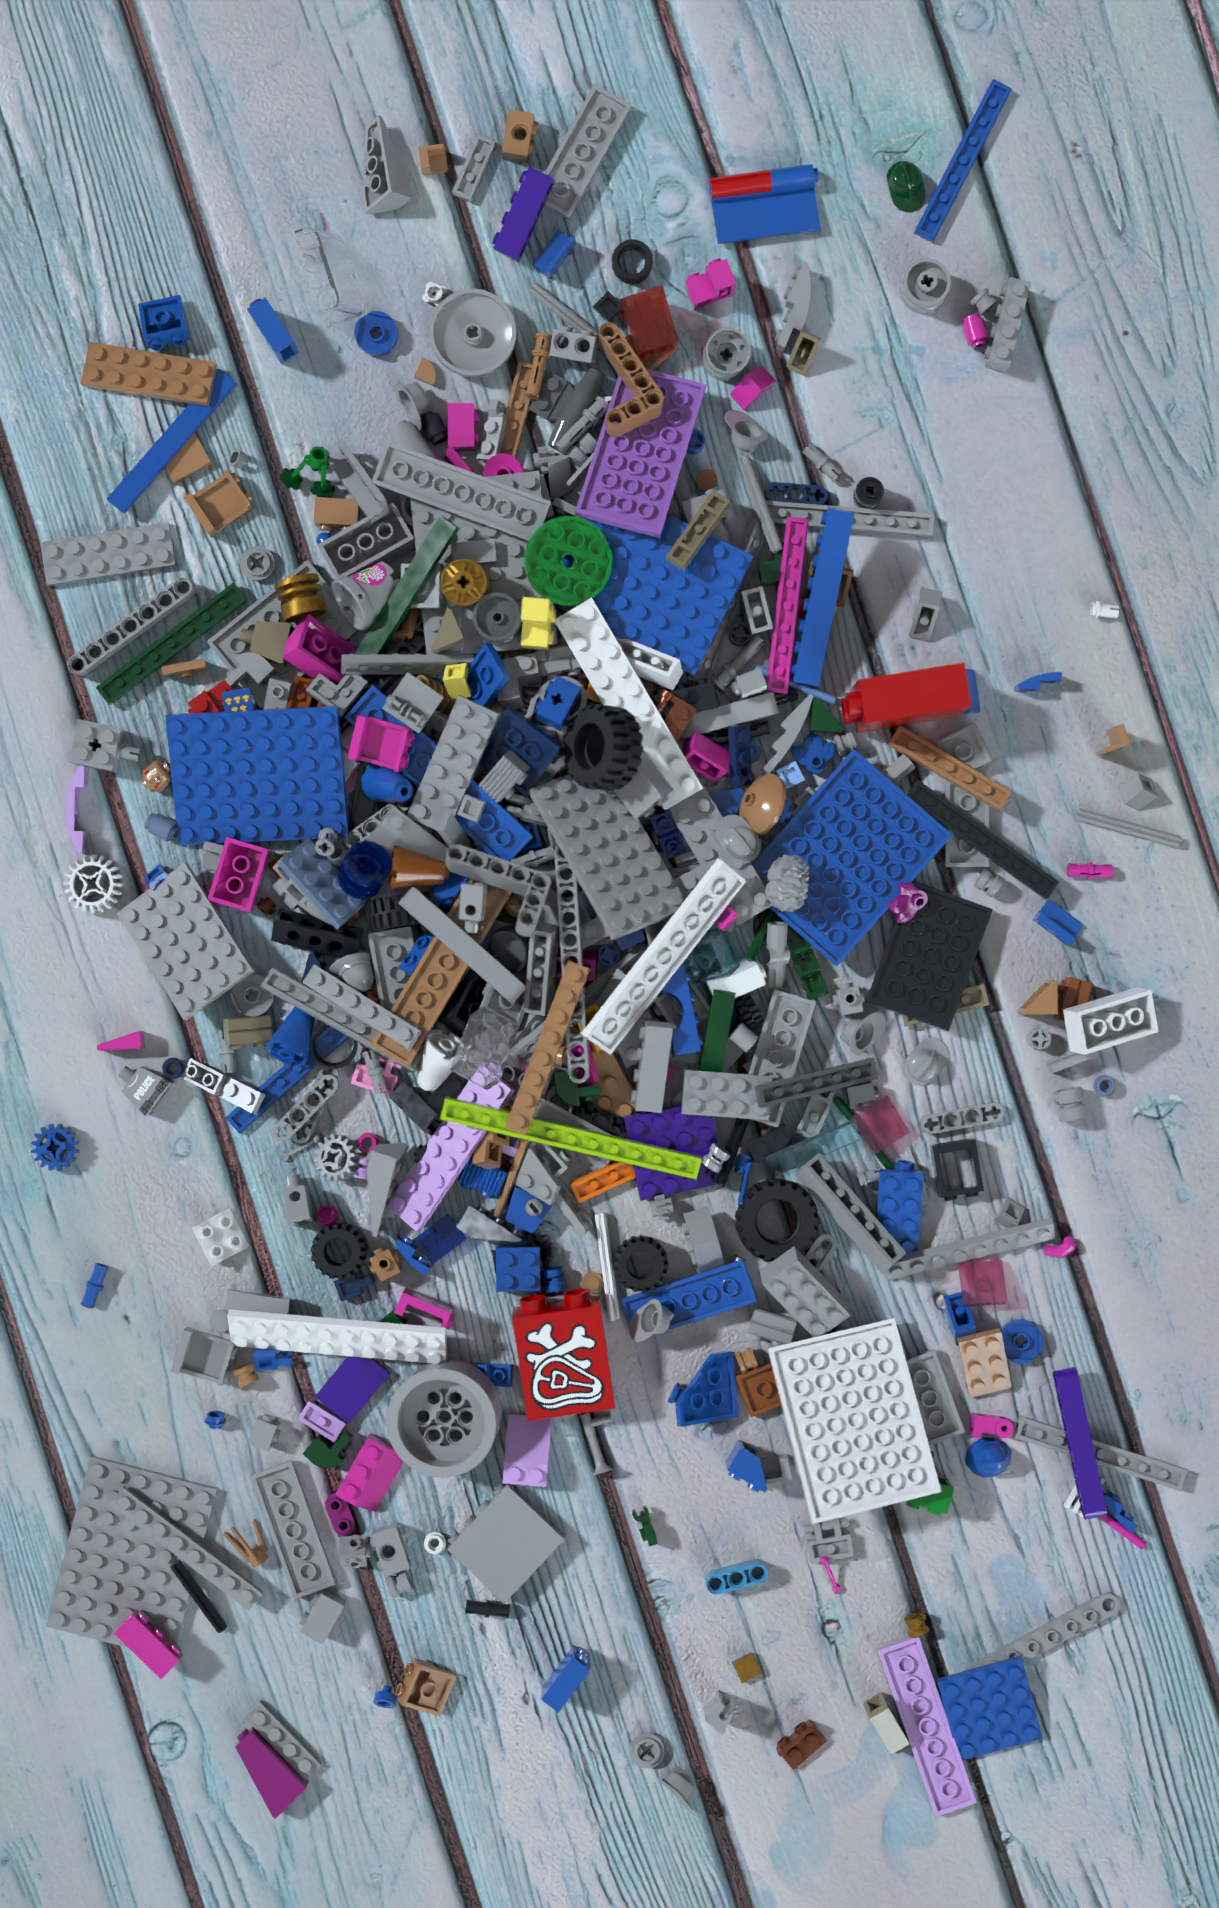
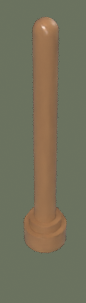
[493,1139,530,1218]

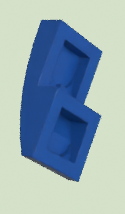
[1015,672,1062,692]

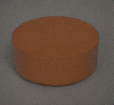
[696,469,718,492]

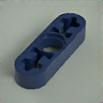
[765,482,828,505]

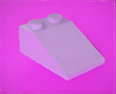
[502,1413,552,1487]

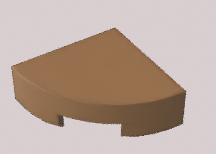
[414,357,436,387]

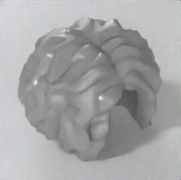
[765,854,810,912]

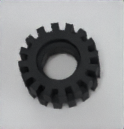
[734,992,764,1029]

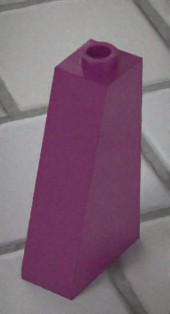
[235,1727,309,1819]

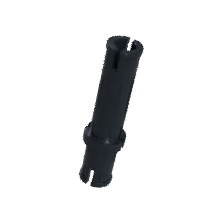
[704,721,770,745]

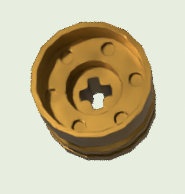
[440,558,490,607]
[274,573,328,623]

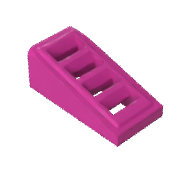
[97,1031,145,1051]

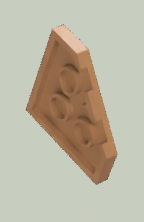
[578,1042,638,1118]

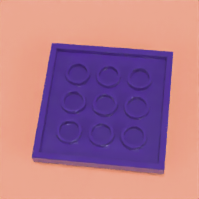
[624,1104,718,1201]

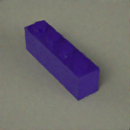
[492,167,555,262]

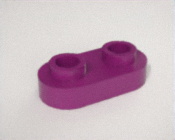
[325,1492,356,1536]

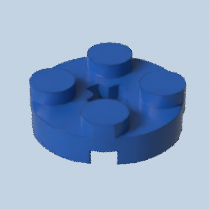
[354,311,398,356]
[1001,1319,1043,1364]

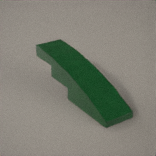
[776,916,829,1000]
[699,989,736,1072]

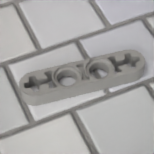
[292,1067,340,1143]
[273,1074,339,1141]
[920,1102,1004,1134]

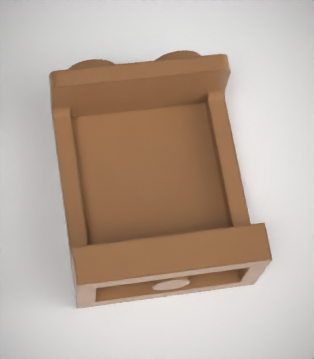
[183,469,254,537]

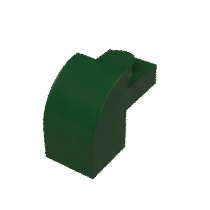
[757,537,784,587]
[554,1070,601,1107]
[303,1430,353,1468]

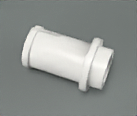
[1090,601,1119,619]

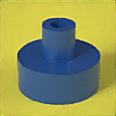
[373,1685,397,1708]

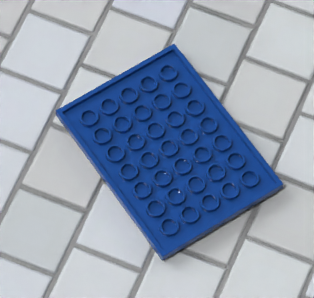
[553,514,754,676]
[165,706,350,845]
[752,749,952,967]

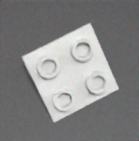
[192,1208,249,1267]

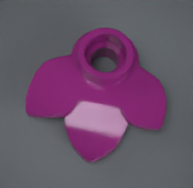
[887,882,928,923]

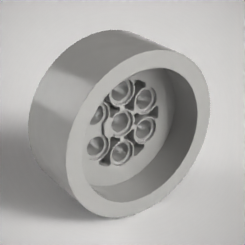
[386,1358,502,1478]

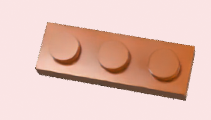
[569,1161,635,1203]

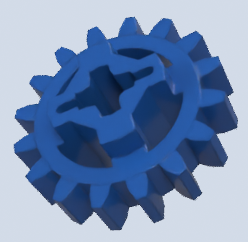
[31,1124,80,1171]

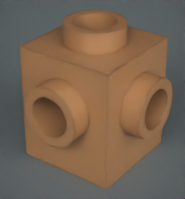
[368,1246,402,1282]

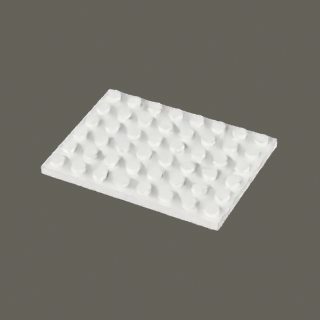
[767,1318,941,1524]

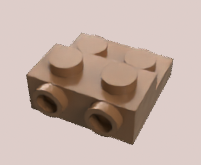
[396,1658,457,1717]

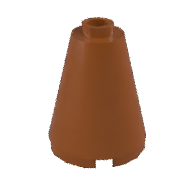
[388,845,449,890]

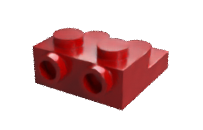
[188,680,233,713]

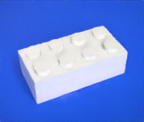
[1063,987,1159,1055]

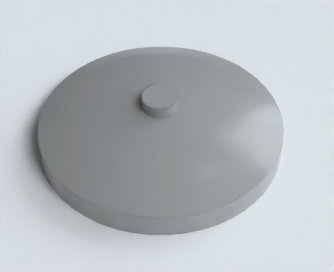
[429,289,516,377]

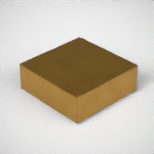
[732,1652,762,1683]

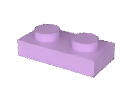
[297,1400,346,1442]

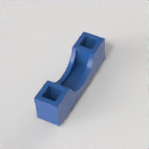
[660,965,703,1057]

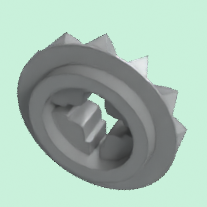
[240,546,275,581]
[630,1732,665,1768]

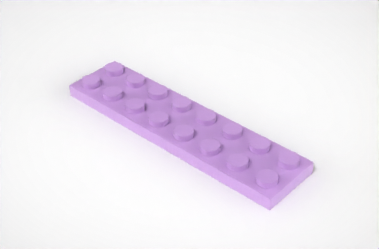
[388,1064,515,1232]
[877,1637,977,1817]

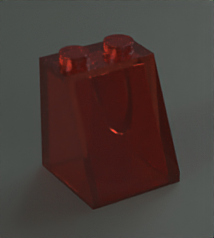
[620,285,678,360]

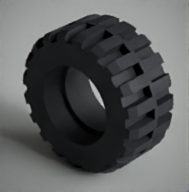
[563,704,644,791]
[735,1178,820,1263]

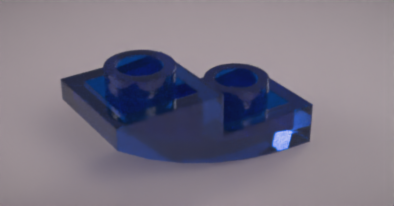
[649,808,686,859]

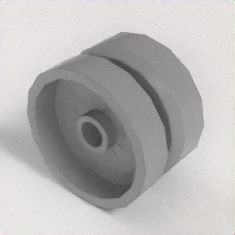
[900,258,951,314]

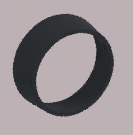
[486,926,530,974]
[309,1023,358,1069]

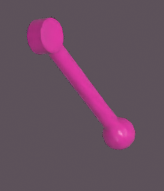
[820,1556,841,1594]

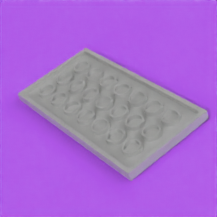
[529,775,685,940]

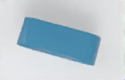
[705,1559,768,1594]

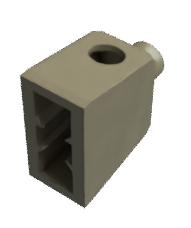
[240,621,294,666]

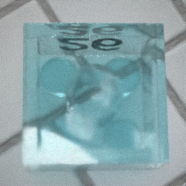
[684,928,740,985]

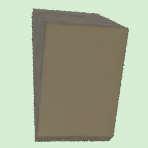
[786,330,821,376]
[431,608,466,654]

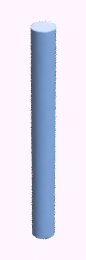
[755,664,837,705]

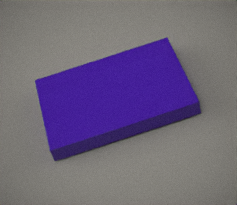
[315,1356,390,1424]

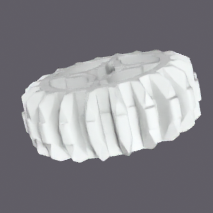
[64,855,124,914]

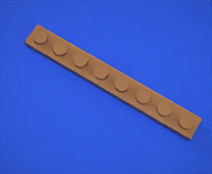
[505,961,590,1135]

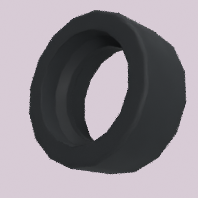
[612,239,653,284]

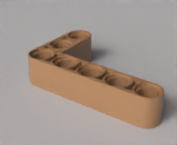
[598,322,664,437]

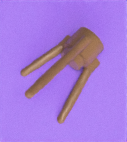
[223,1519,268,1568]

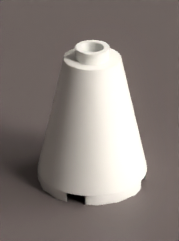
[417,1030,467,1091]

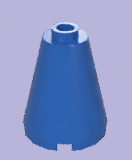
[361,763,413,803]
[265,1007,315,1067]

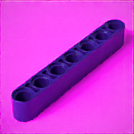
[1053,1367,1107,1520]

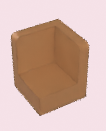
[418,144,448,175]

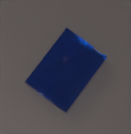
[413,1213,467,1265]

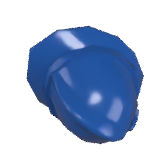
[965,1438,1012,1478]

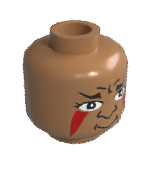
[142,760,172,792]

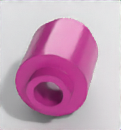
[962,314,989,348]

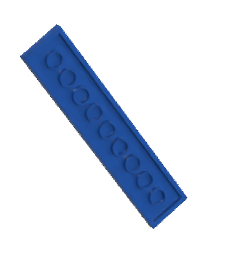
[344,685,534,861]

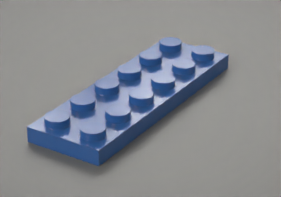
[620,1259,758,1330]

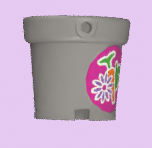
[332,561,399,630]

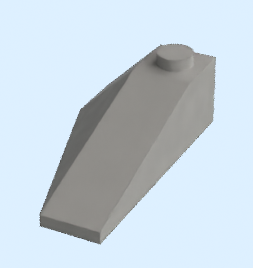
[362,115,412,214]
[365,806,458,872]
[366,1143,409,1237]

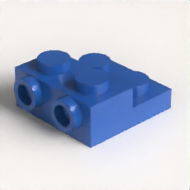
[138,295,190,351]

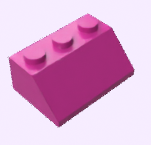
[282,614,358,685]
[208,837,272,913]
[335,1433,403,1512]

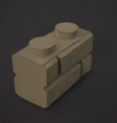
[223,1015,272,1049]

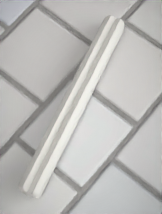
[595,1213,620,1321]

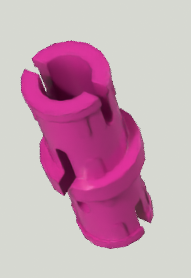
[1067,862,1113,879]

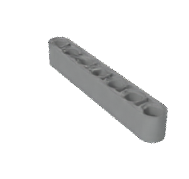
[67,577,196,677]
[398,886,527,1004]

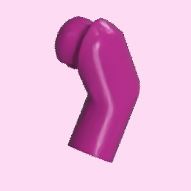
[1044,1236,1076,1258]

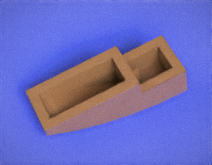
[472,1101,513,1169]

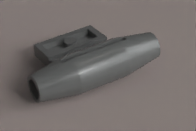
[528,368,605,452]

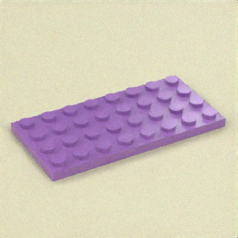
[575,369,706,538]

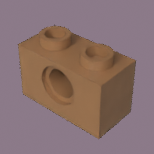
[502,109,538,163]

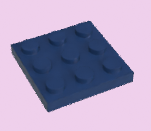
[479,706,563,797]

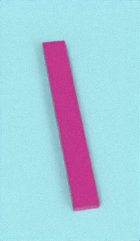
[766,517,809,694]

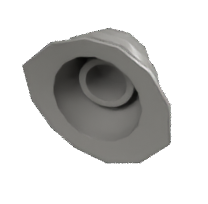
[329,952,375,992]

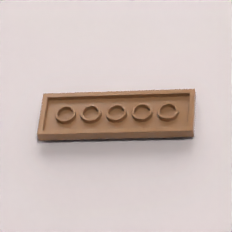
[81,342,217,406]

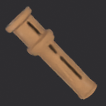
[525,332,552,400]

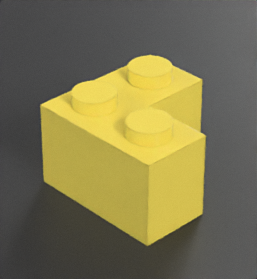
[520,597,556,650]

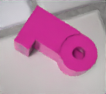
[969,1413,1014,1439]

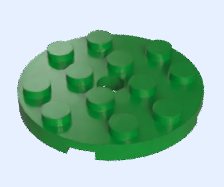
[524,516,612,606]

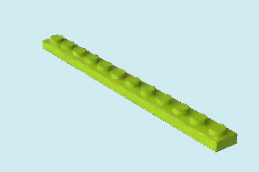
[440,1096,702,1179]

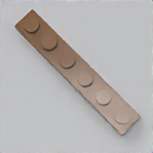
[888,726,1012,812]

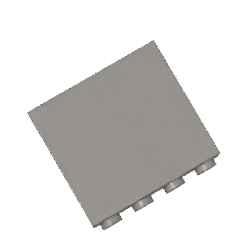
[447,1483,565,1604]

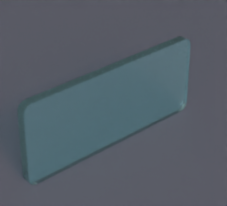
[766,1120,860,1177]

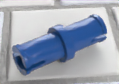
[80,1263,109,1309]

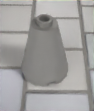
[392,420,441,461]

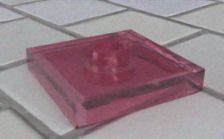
[850,1095,910,1155]
[958,1260,1007,1307]

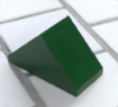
[809,697,845,734]

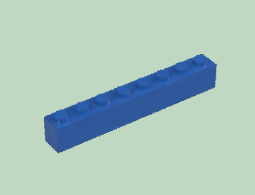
[790,507,855,687]

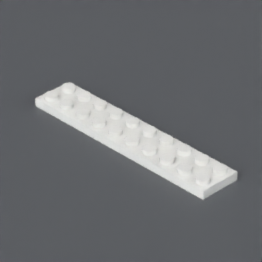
[555,598,703,810]
[581,858,746,1055]
[227,1309,448,1364]

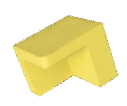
[443,663,472,700]

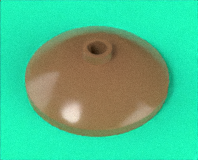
[739,774,786,836]

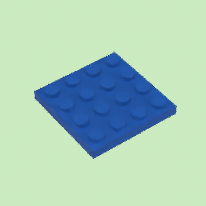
[937,1655,1043,1761]

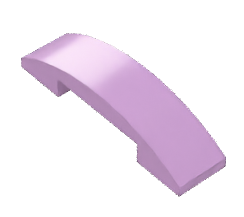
[66,766,89,854]

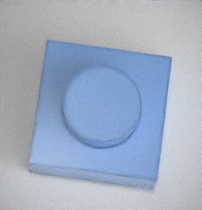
[776,761,805,790]

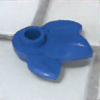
[791,733,835,774]

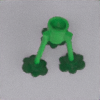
[279,446,335,498]

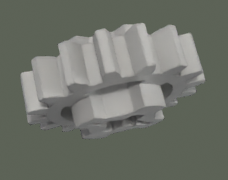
[314,1134,360,1182]

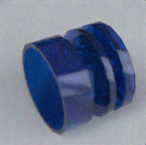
[337,841,392,900]

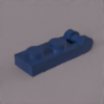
[728,723,755,787]

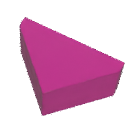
[730,365,776,410]

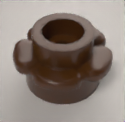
[256,897,276,917]

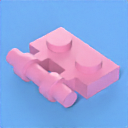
[350,1048,402,1096]

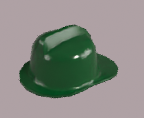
[887,161,925,212]

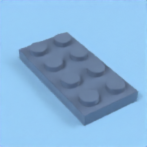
[277,837,367,929]

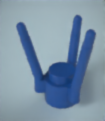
[715,1154,754,1205]

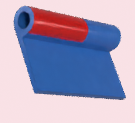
[709,164,821,244]

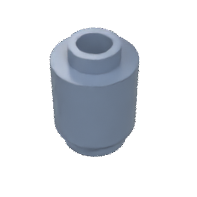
[145,813,178,842]

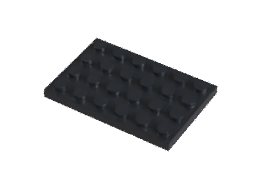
[866,880,993,1032]

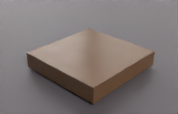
[152,433,212,484]

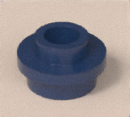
[162,1057,185,1079]

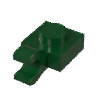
[632,1505,658,1547]

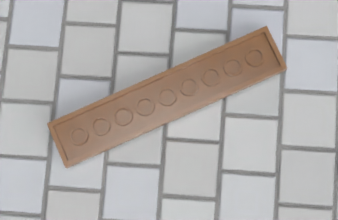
[370,865,520,1067]

